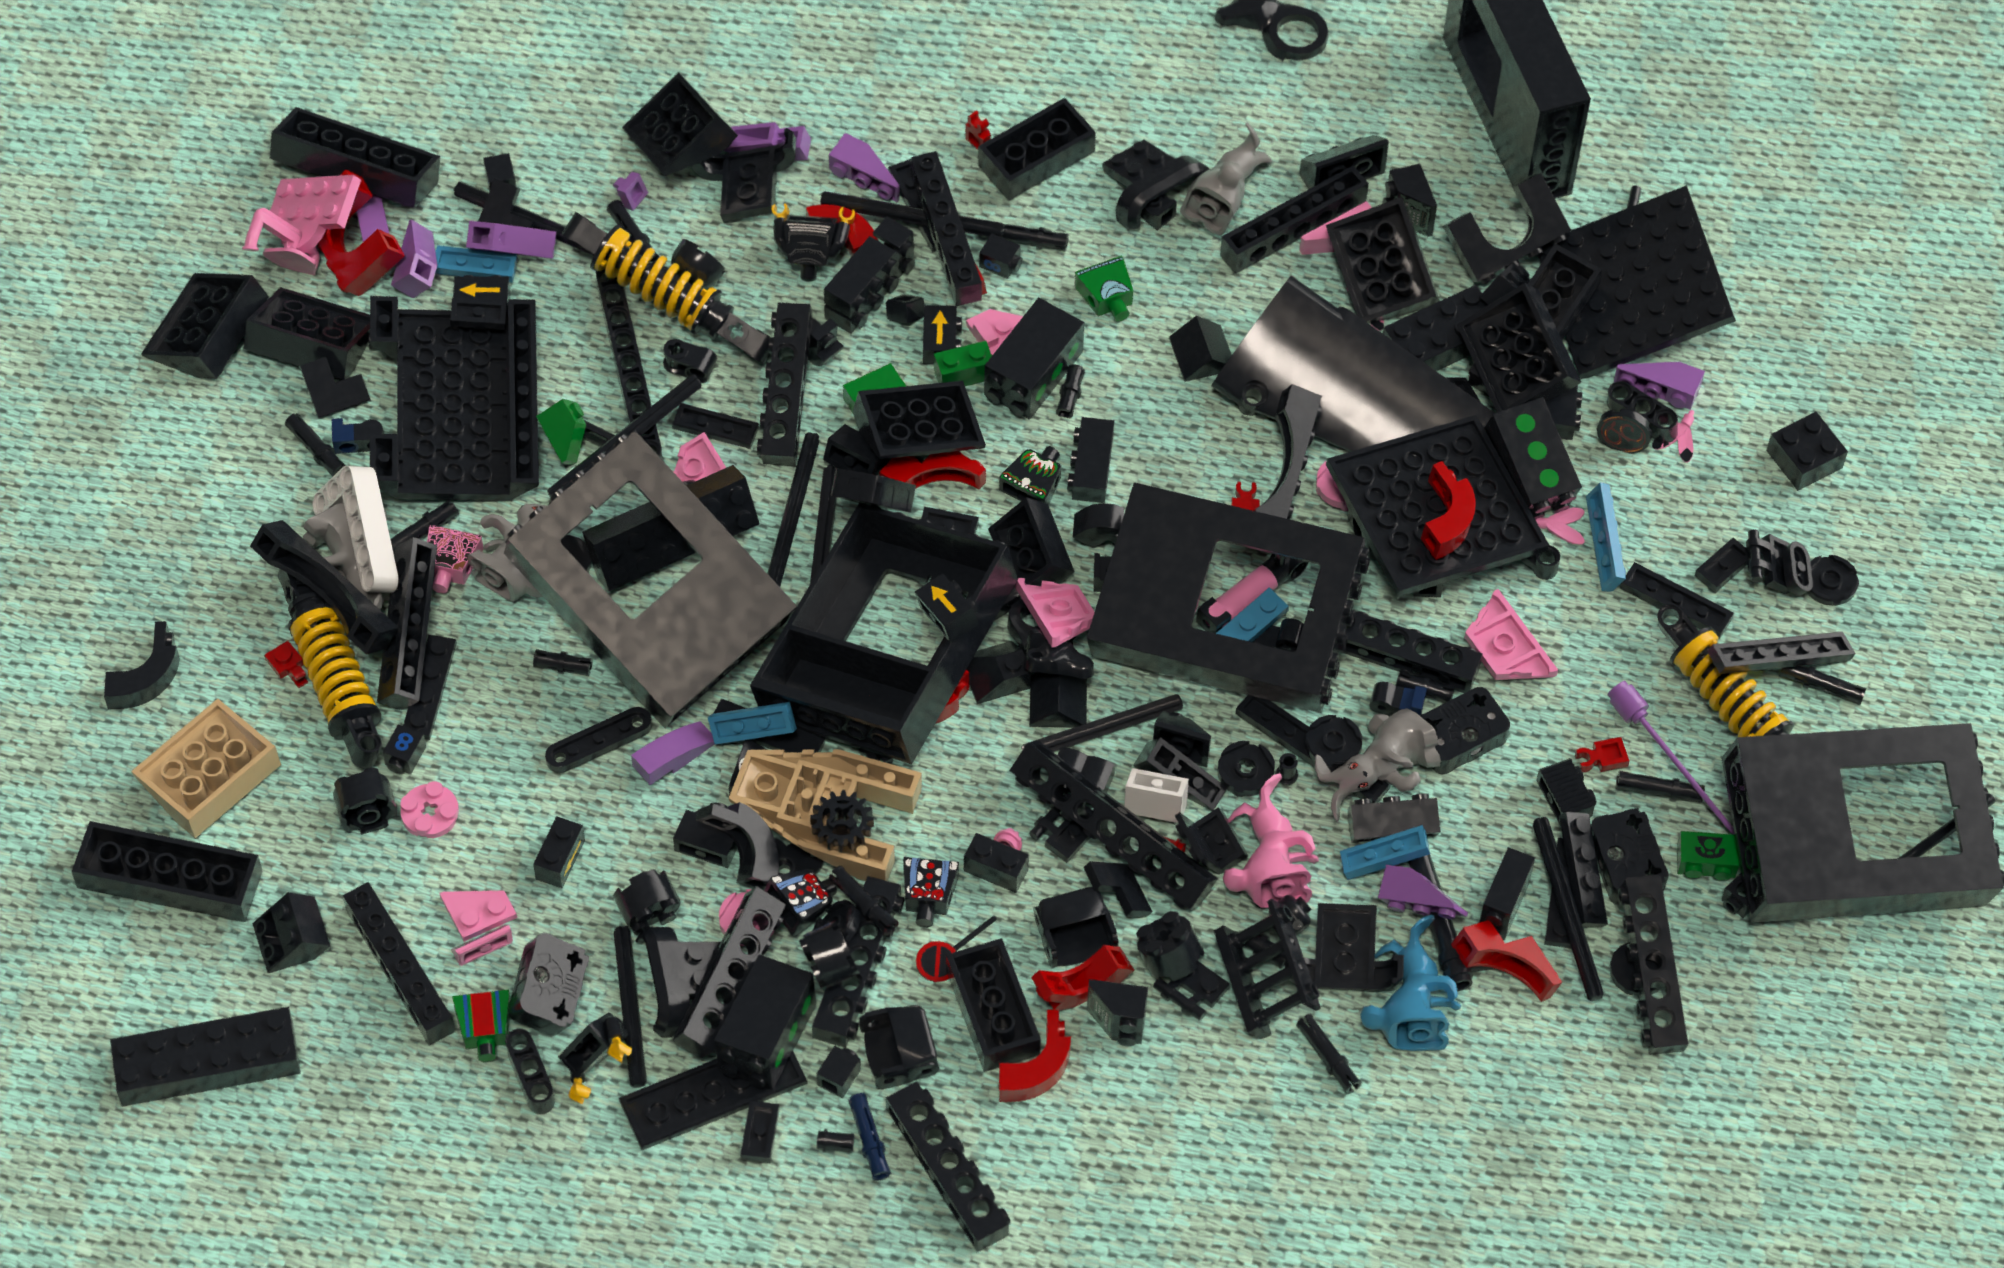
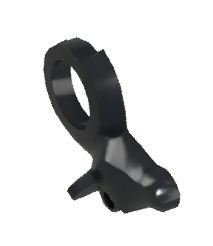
[1215,0,1329,61]
[1007,599,1094,679]

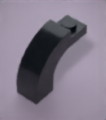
[104,621,180,710]
[696,802,779,890]

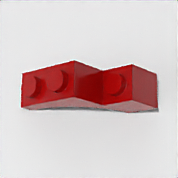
[879,451,986,490]
[1451,921,1562,1002]

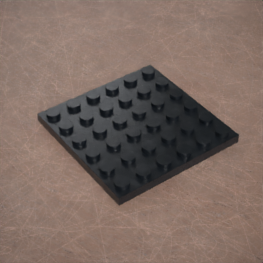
[1538,185,1736,379]
[1326,415,1549,597]

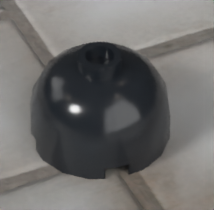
[671,239,725,290]

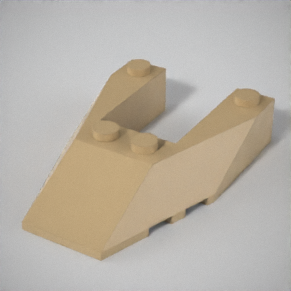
[729,749,922,881]

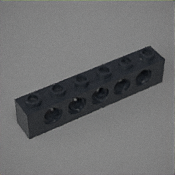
[911,151,982,306]
[1220,165,1369,274]
[757,302,813,467]
[377,537,437,710]
[1341,611,1483,693]
[1618,874,1689,1055]
[812,876,905,1048]
[342,882,455,1046]
[672,886,786,1059]
[886,1081,1011,1253]

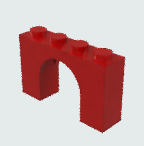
[317,170,405,296]

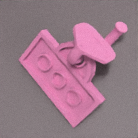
[242,175,361,276]

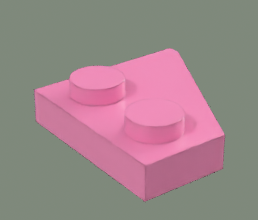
[439,891,517,942]

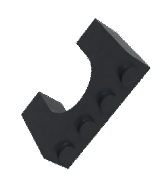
[1442,173,1571,284]

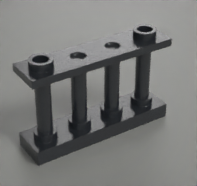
[1213,899,1321,1039]

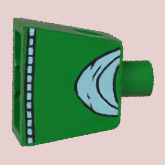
[1074,255,1133,322]

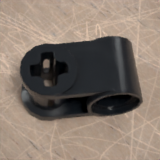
[663,339,717,383]

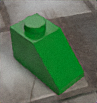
[536,399,586,465]

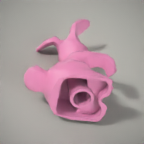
[1223,774,1319,908]

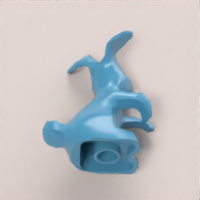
[1360,915,1461,1051]

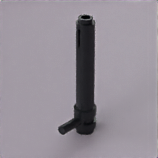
[1408,854,1495,991]

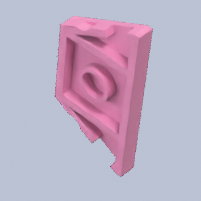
[1015,578,1094,647]
[1464,589,1558,680]

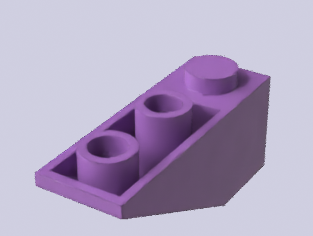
[829,133,899,202]
[391,219,437,298]
[466,221,556,259]
[1613,362,1705,410]
[1378,865,1468,919]

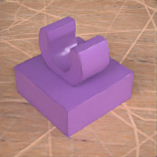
[613,172,648,211]

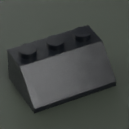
[1299,135,1389,189]
[988,497,1075,597]

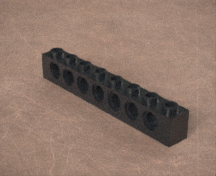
[1009,740,1218,910]

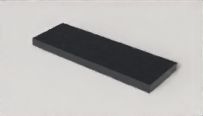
[619,1051,808,1151]

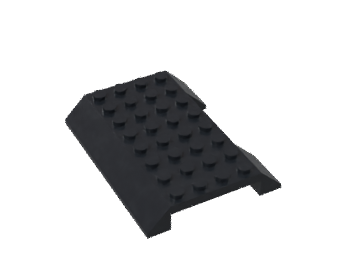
[370,296,539,501]

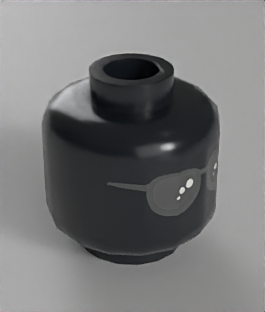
[1268,895,1312,936]

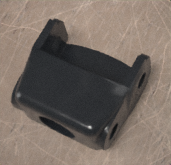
[1033,887,1118,968]
[859,1005,940,1090]

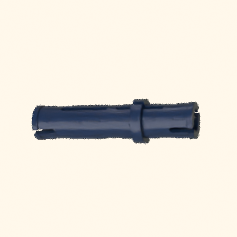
[848,1093,891,1181]

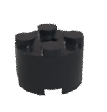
[333,767,397,835]
[613,869,681,935]
[1136,911,1204,981]
[799,921,860,989]

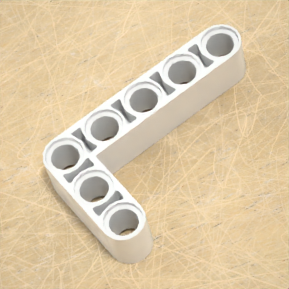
[313,465,398,593]

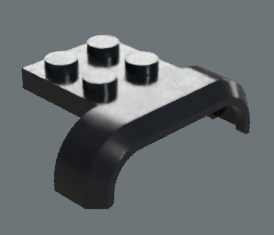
[691,128,796,222]
[1102,139,1209,229]
[1285,903,1404,991]
[635,927,735,1037]

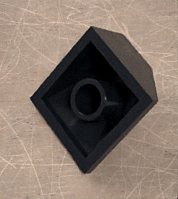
[966,641,1032,704]
[1153,711,1211,768]

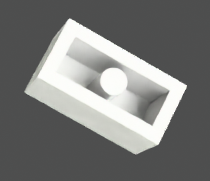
[1124,768,1189,823]

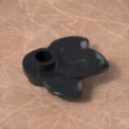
[775,838,824,875]

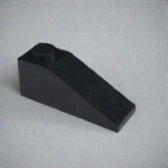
[1133,737,1227,811]

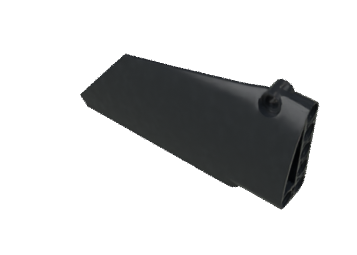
[1211,276,1495,452]

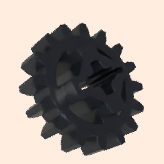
[810,790,874,852]

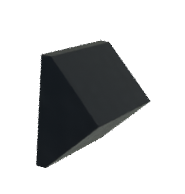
[1169,315,1232,382]
[1029,672,1087,728]

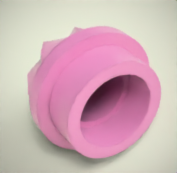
[994,828,1022,851]

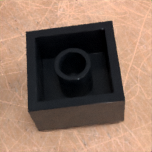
[1766,411,1848,491]

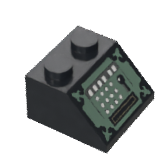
[1383,163,1437,237]
[1087,979,1148,1046]

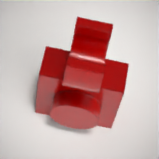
[264,641,308,688]

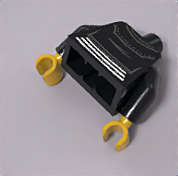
[771,203,855,279]
[558,1013,632,1104]

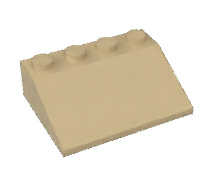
[131,698,281,838]

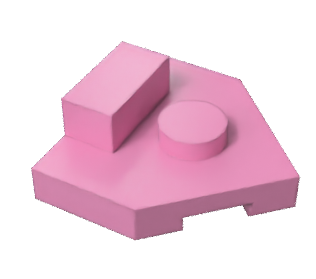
[966,309,1023,355]
[673,432,726,482]

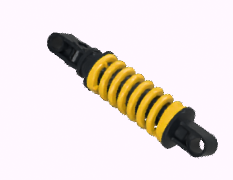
[561,212,771,365]
[278,569,382,769]
[1657,604,1794,737]

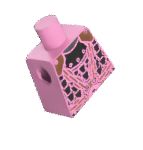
[427,525,484,593]

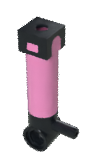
[1196,553,1309,633]

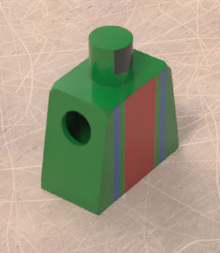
[452,989,510,1062]

